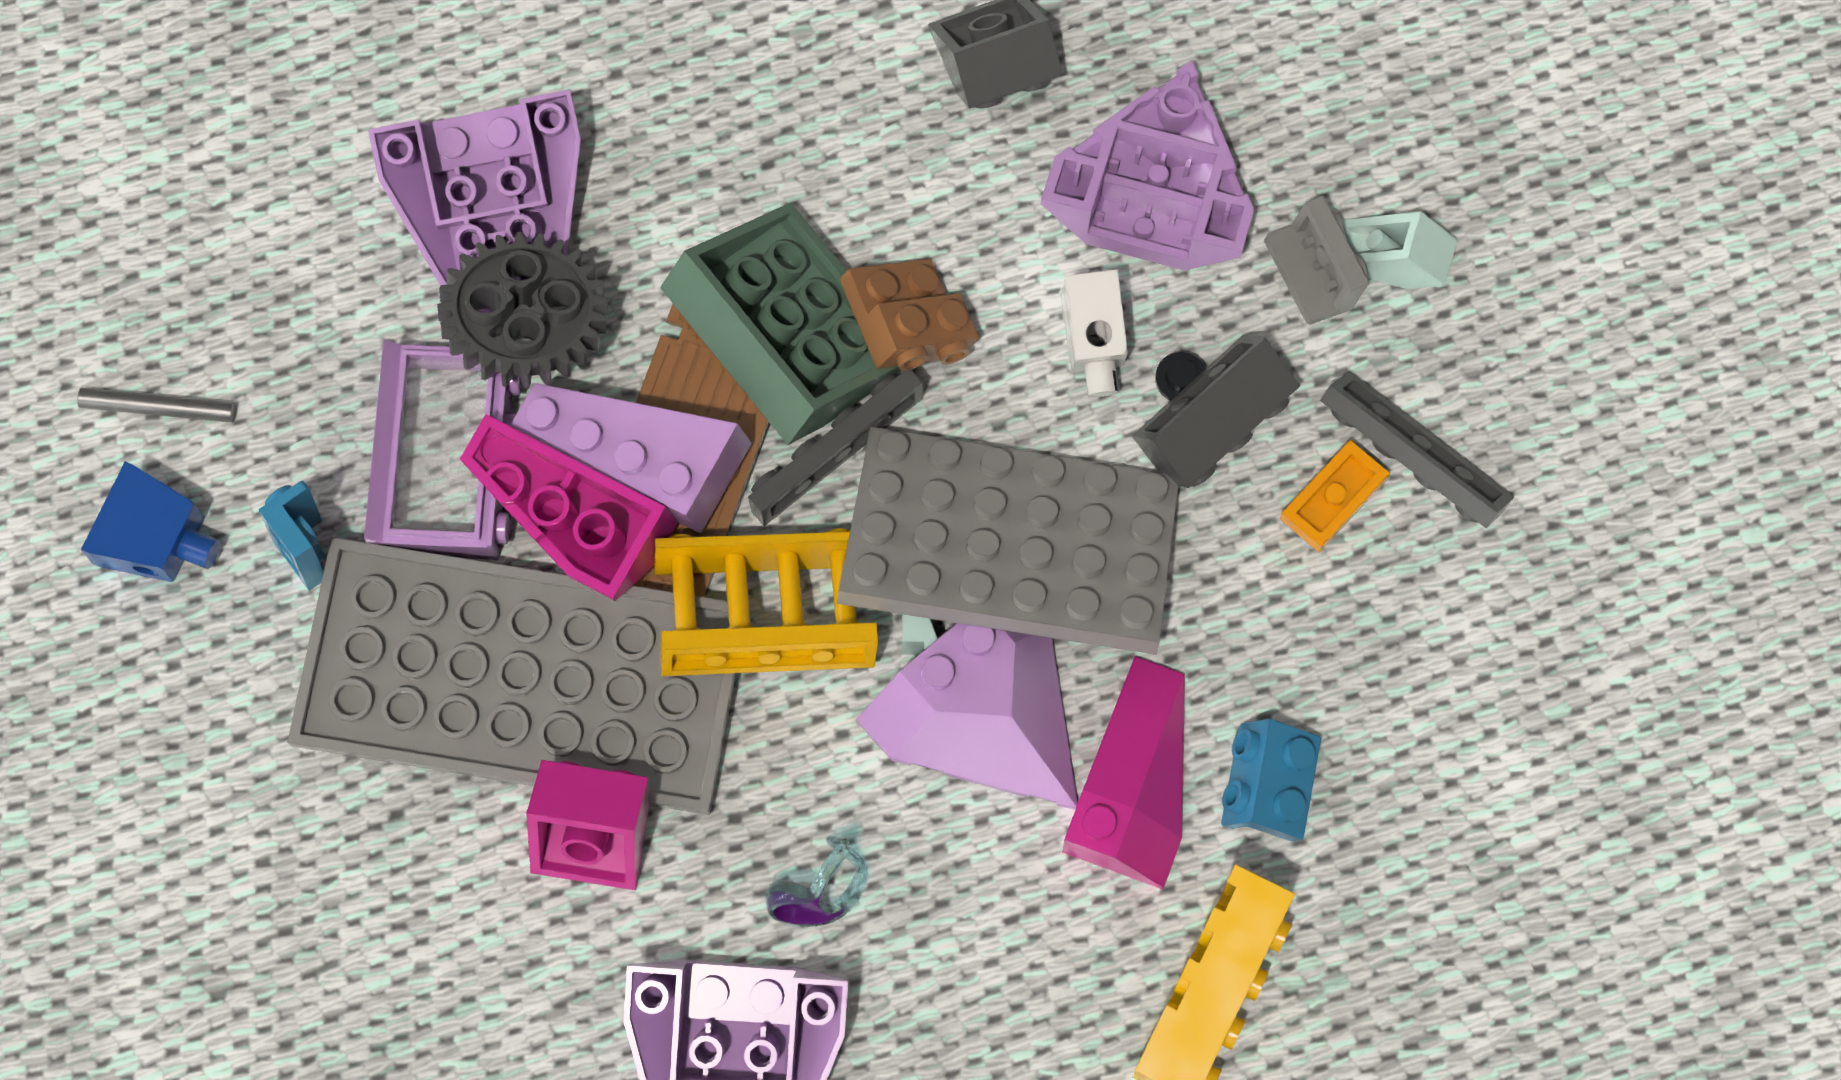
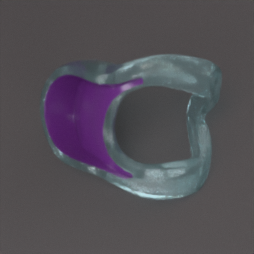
[765,835,869,927]

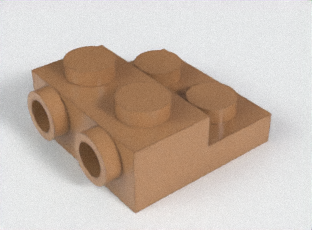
[839,259,979,371]

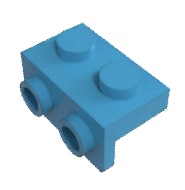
[1221,718,1321,841]

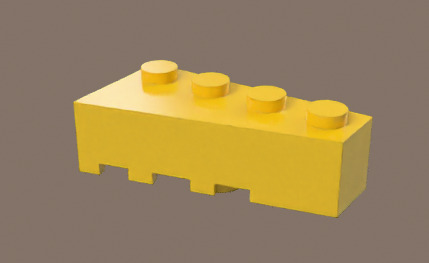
[1132,864,1295,1080]

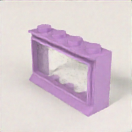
[364,339,522,560]

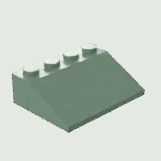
[660,203,901,445]

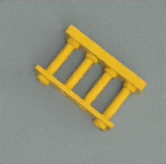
[654,528,878,676]

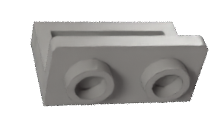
[1264,196,1369,325]

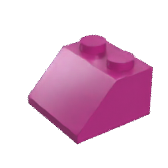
[526,760,649,890]

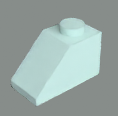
[1342,212,1457,289]

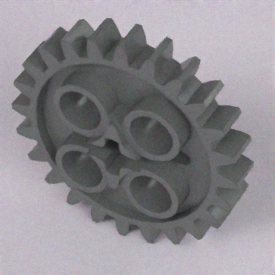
[437,232,608,388]

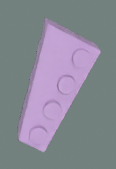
[510,383,752,533]

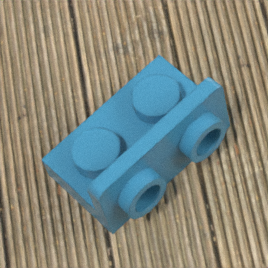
[258,481,326,591]

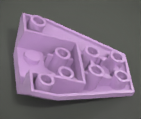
[368,89,581,313]
[624,960,849,1080]

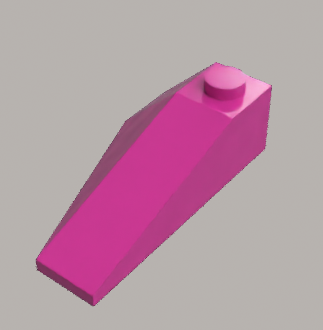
[460,414,678,601]
[1062,656,1185,890]

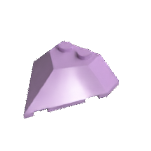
[1041,60,1254,271]
[856,623,1078,810]

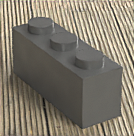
[1132,335,1301,488]

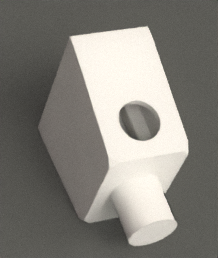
[1060,269,1127,397]

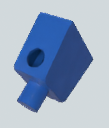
[81,461,220,582]

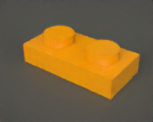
[1280,440,1390,553]

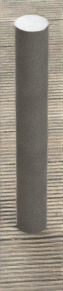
[77,387,236,423]

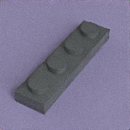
[748,369,923,527]
[1320,371,1514,528]

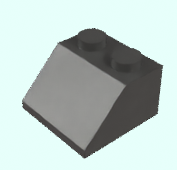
[928,0,1063,109]

